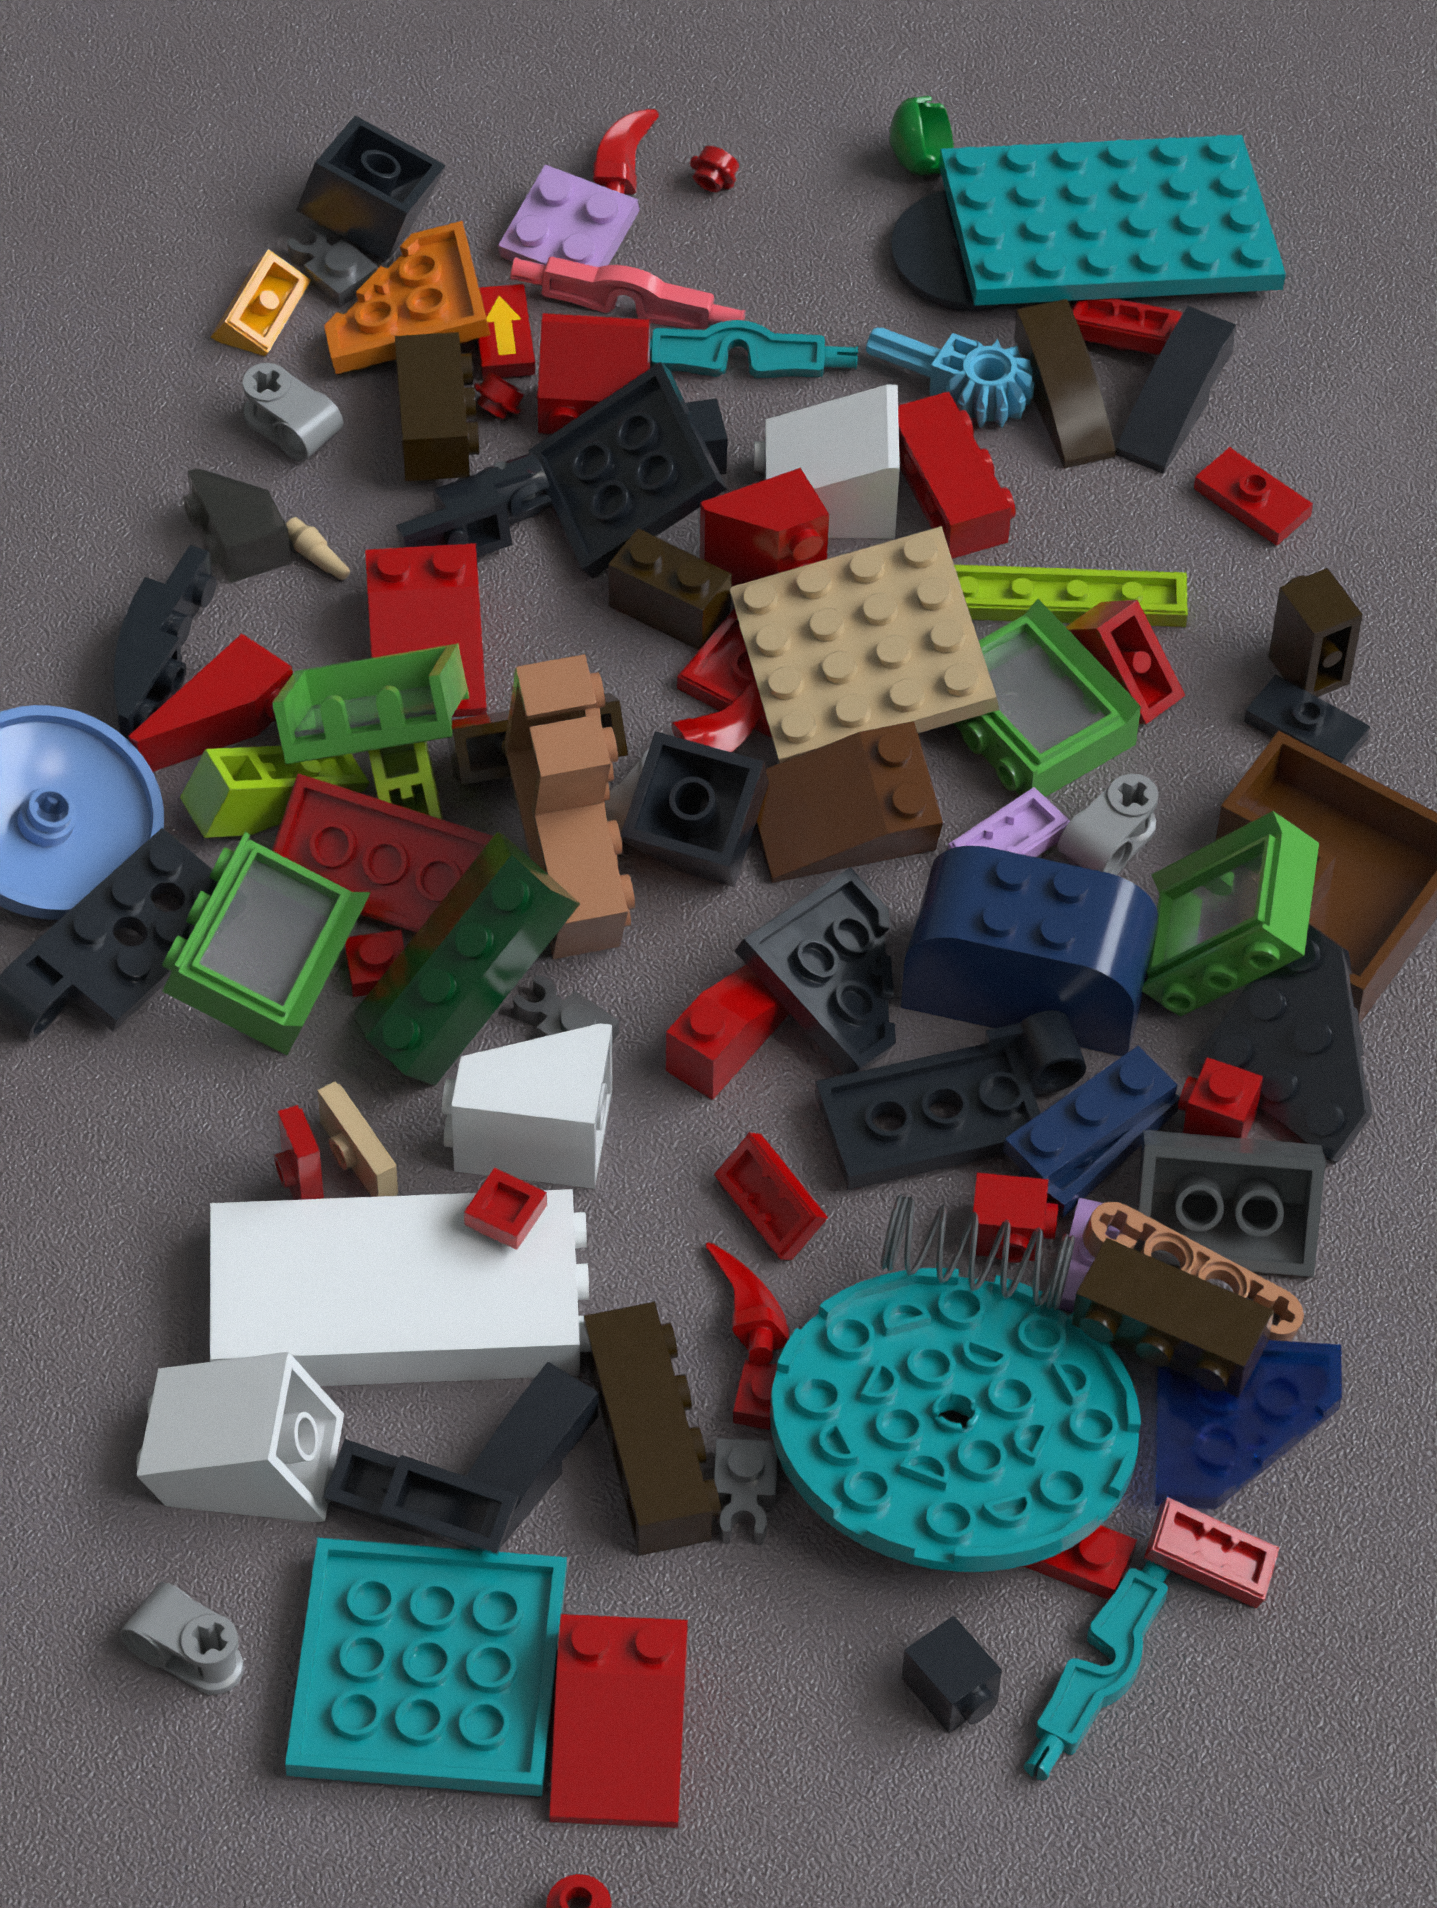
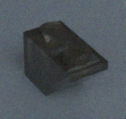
[183,468,291,584]

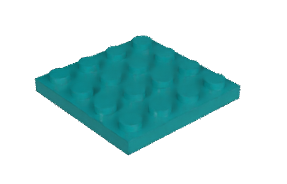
[285,1538,567,1796]

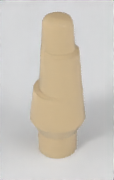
[282,517,350,580]

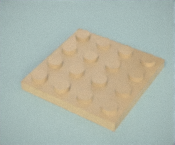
[730,526,999,763]

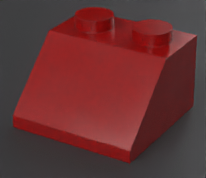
[537,313,650,434]
[699,468,829,587]

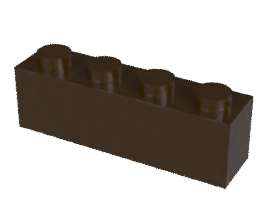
[583,1301,721,1556]

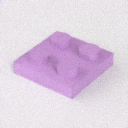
[498,165,639,267]

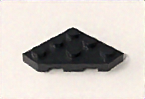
[734,867,896,1074]
[1196,922,1372,1162]

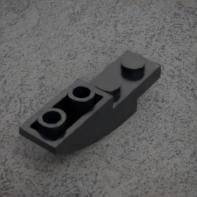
[114,545,216,740]

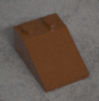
[755,721,943,883]

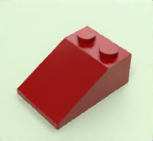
[365,543,487,721]
[549,1614,688,1828]

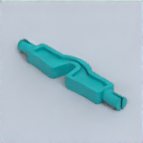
[650,320,858,379]
[1023,1560,1171,1781]

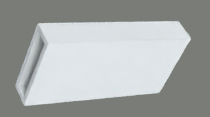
[210,1189,591,1386]

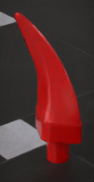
[593,109,659,195]
[671,679,764,752]
[705,1242,789,1365]

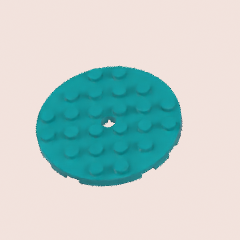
[770,1268,1141,1572]

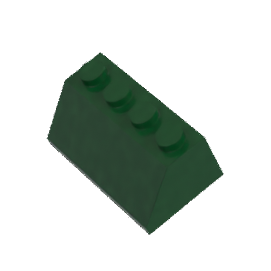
[354,831,580,1086]

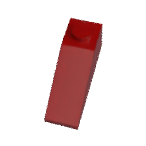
[128,633,293,772]
[666,965,790,1100]

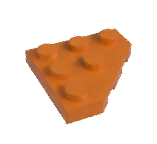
[324,221,490,374]

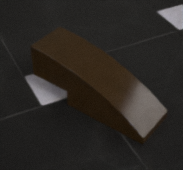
[1014,299,1116,469]

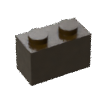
[608,528,732,650]
[1268,568,1363,697]

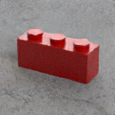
[898,391,1016,559]

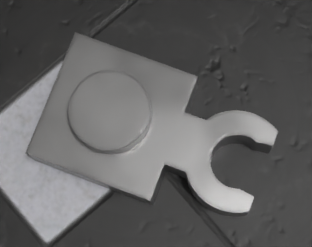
[287,224,378,308]
[513,975,619,1041]
[714,1438,777,1545]

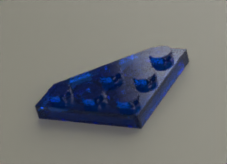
[1154,1340,1342,1509]

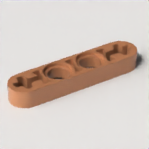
[1082,1202,1304,1349]

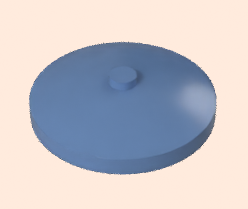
[0,705,164,920]

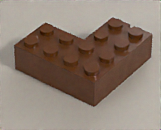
[1215,731,1437,1025]

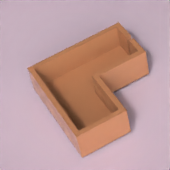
[504,654,635,959]

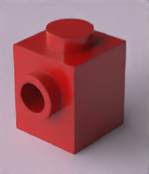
[1178,1057,1263,1139]
[969,1172,1058,1263]

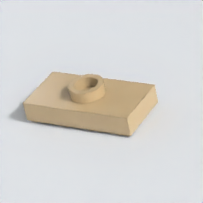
[317,1081,398,1197]

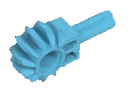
[866,327,1034,429]

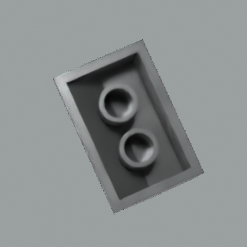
[1134,1130,1326,1277]

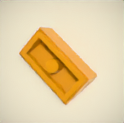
[211,249,311,356]

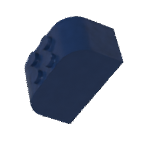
[901,846,1158,1056]

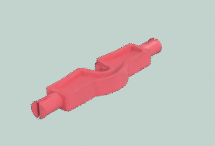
[510,257,745,330]

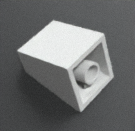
[754,385,900,539]
[442,1023,612,1189]
[136,1352,344,1522]

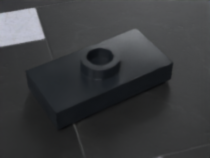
[1244,674,1370,765]

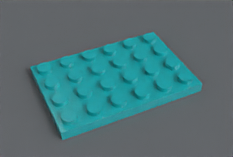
[938,135,1286,305]

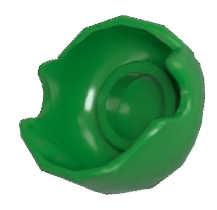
[889,96,954,175]

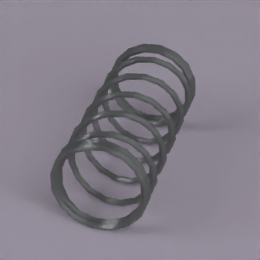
[881,1194,1075,1311]

